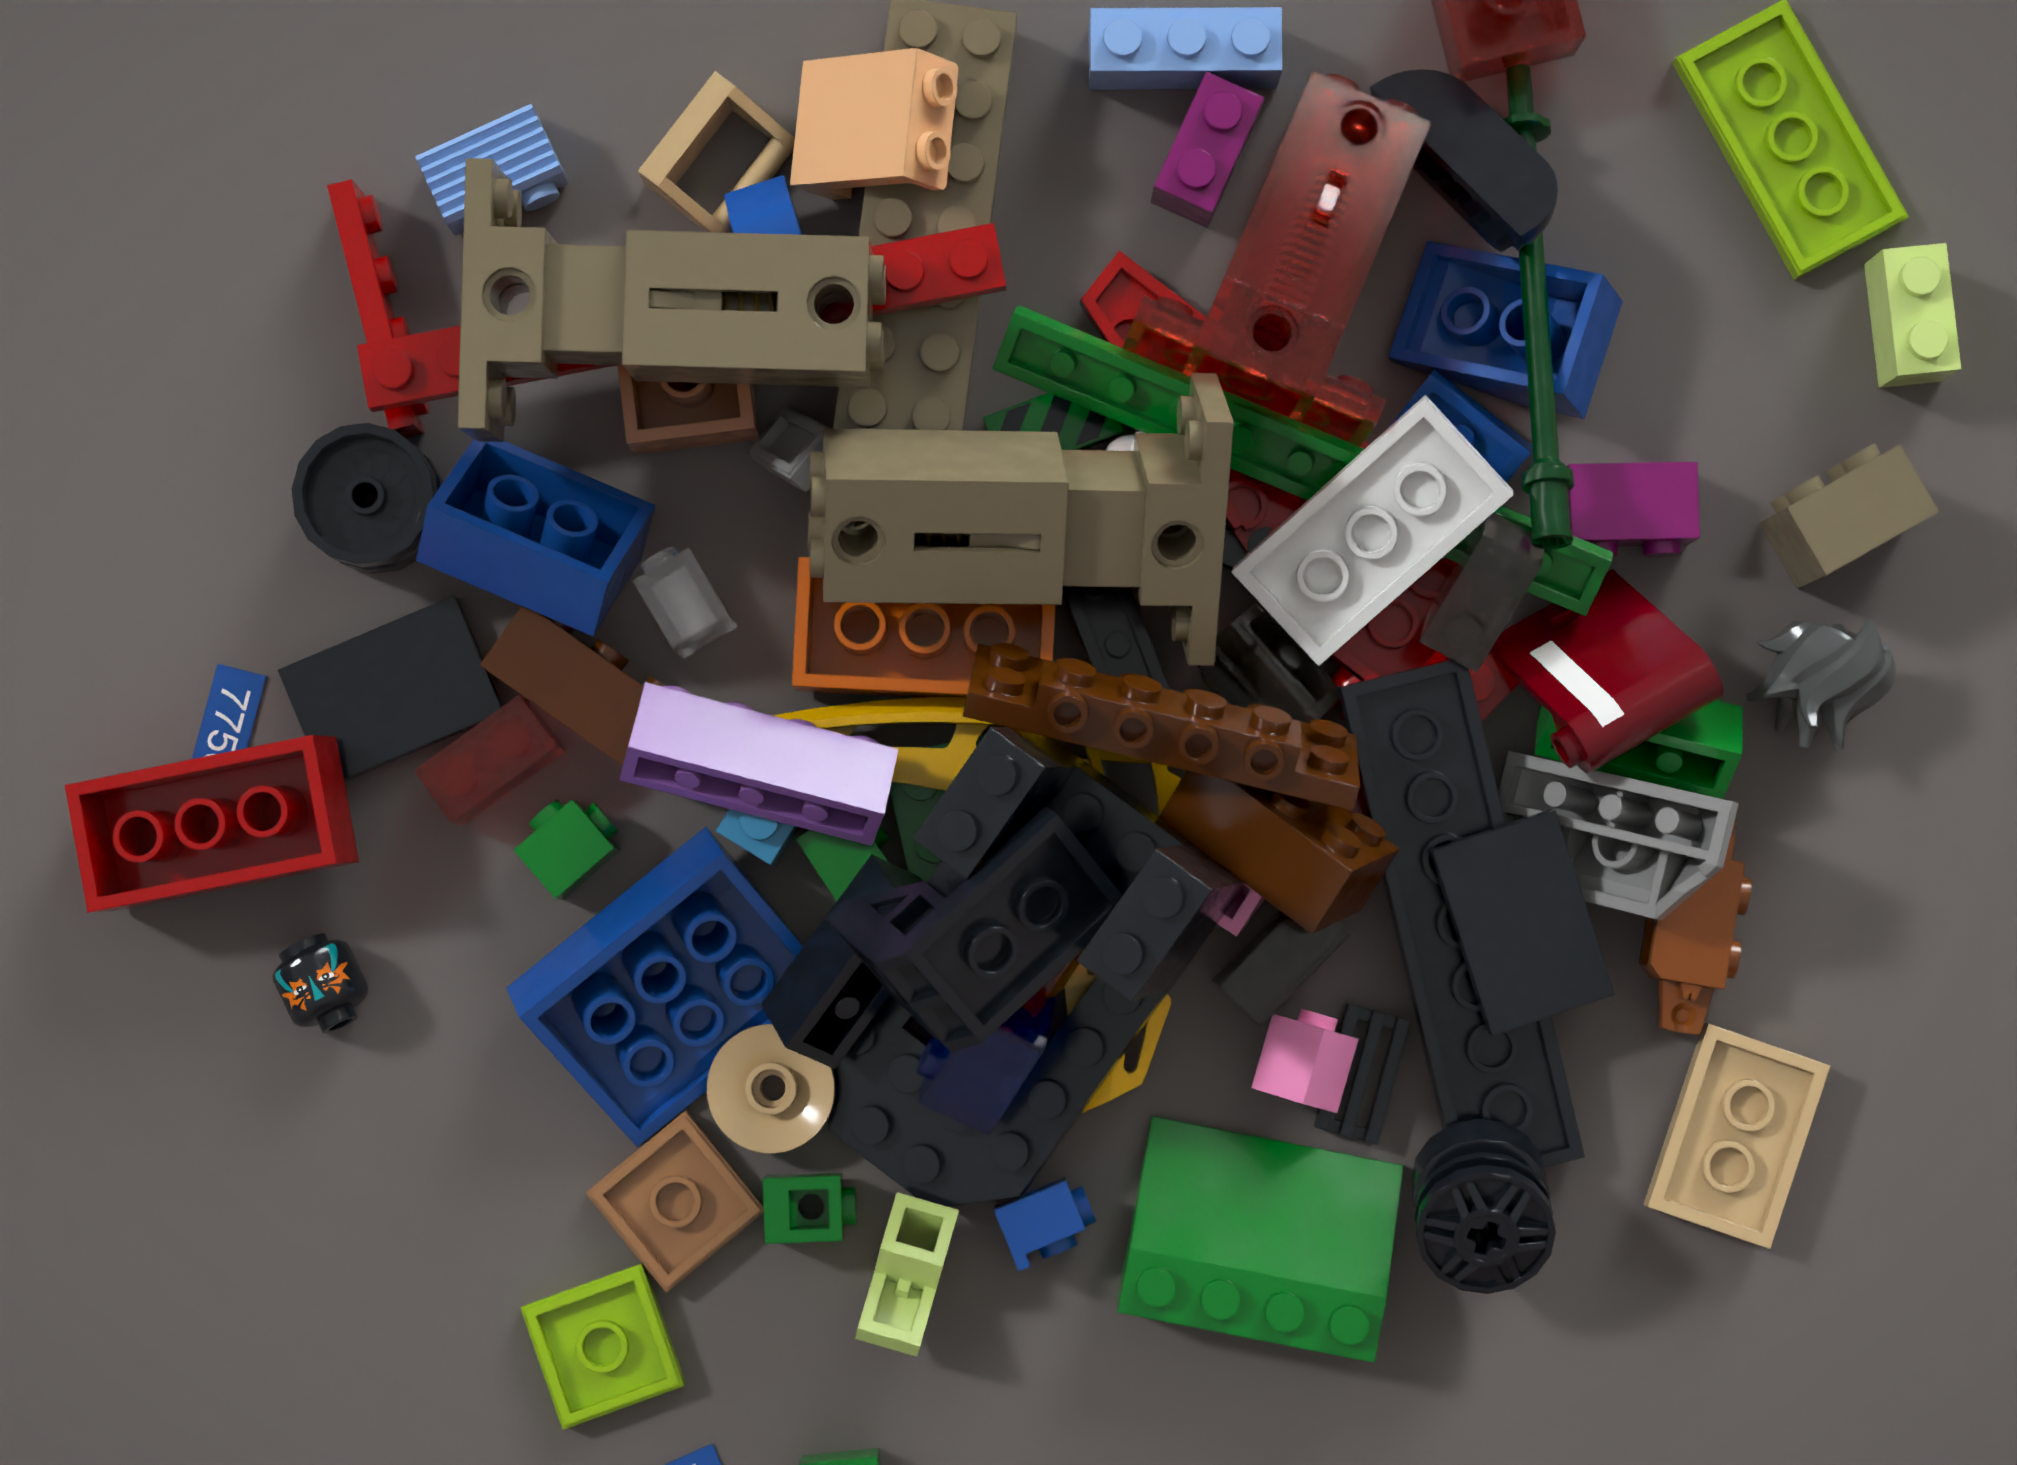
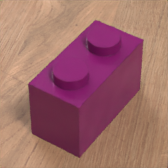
[1150,71,1264,228]
[1566,462,1700,557]

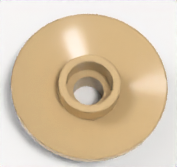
[707,1024,835,1153]

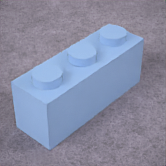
[1088,7,1282,90]

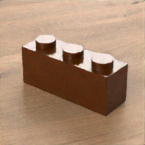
[480,606,665,766]

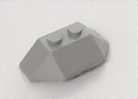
[1498,751,1739,921]

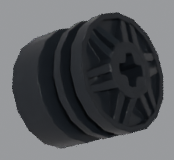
[1411,1119,1556,1294]

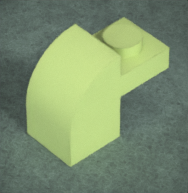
[855,1192,959,1357]

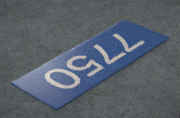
[192,664,266,759]

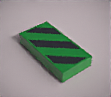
[983,393,1124,450]

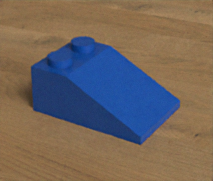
[1388,241,1623,419]

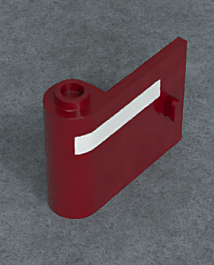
[1484,569,1724,773]

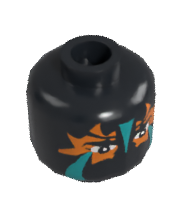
[272,933,369,1034]

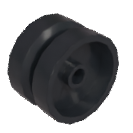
[291,423,444,574]

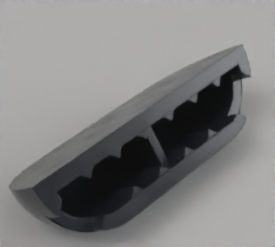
[1370,69,1558,252]

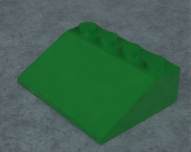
[1115,1116,1403,1363]

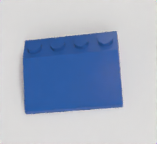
[506,826,804,1147]

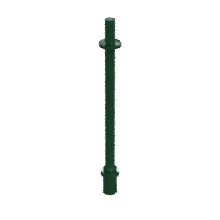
[1503,64,1574,550]

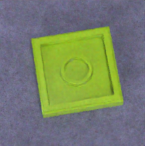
[520,1263,686,1430]

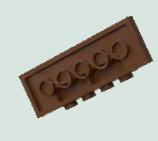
[963,642,1360,811]

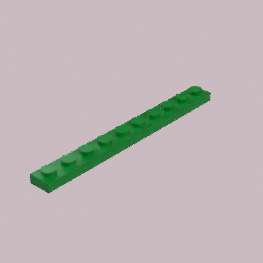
[992,305,1613,616]

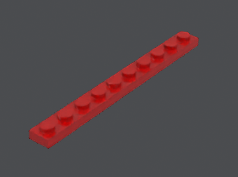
[357,223,1007,412]

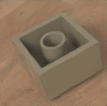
[1759,443,1939,589]

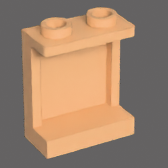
[790,48,959,200]

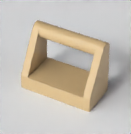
[638,71,795,233]

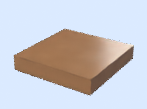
[586,1110,764,1293]

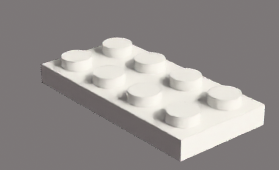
[1231,395,1514,666]

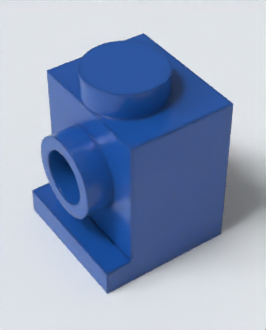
[994,1177,1097,1271]

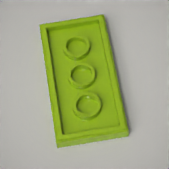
[1672,0,1909,280]

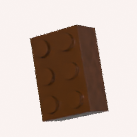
[1158,771,1400,934]

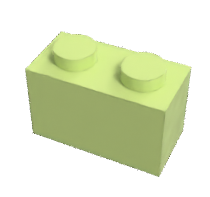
[1864,243,1961,388]

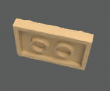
[1643,1023,1830,1249]

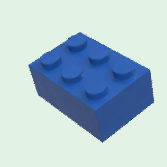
[416,439,656,637]

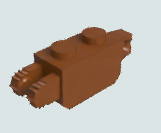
[1639,820,1751,1035]

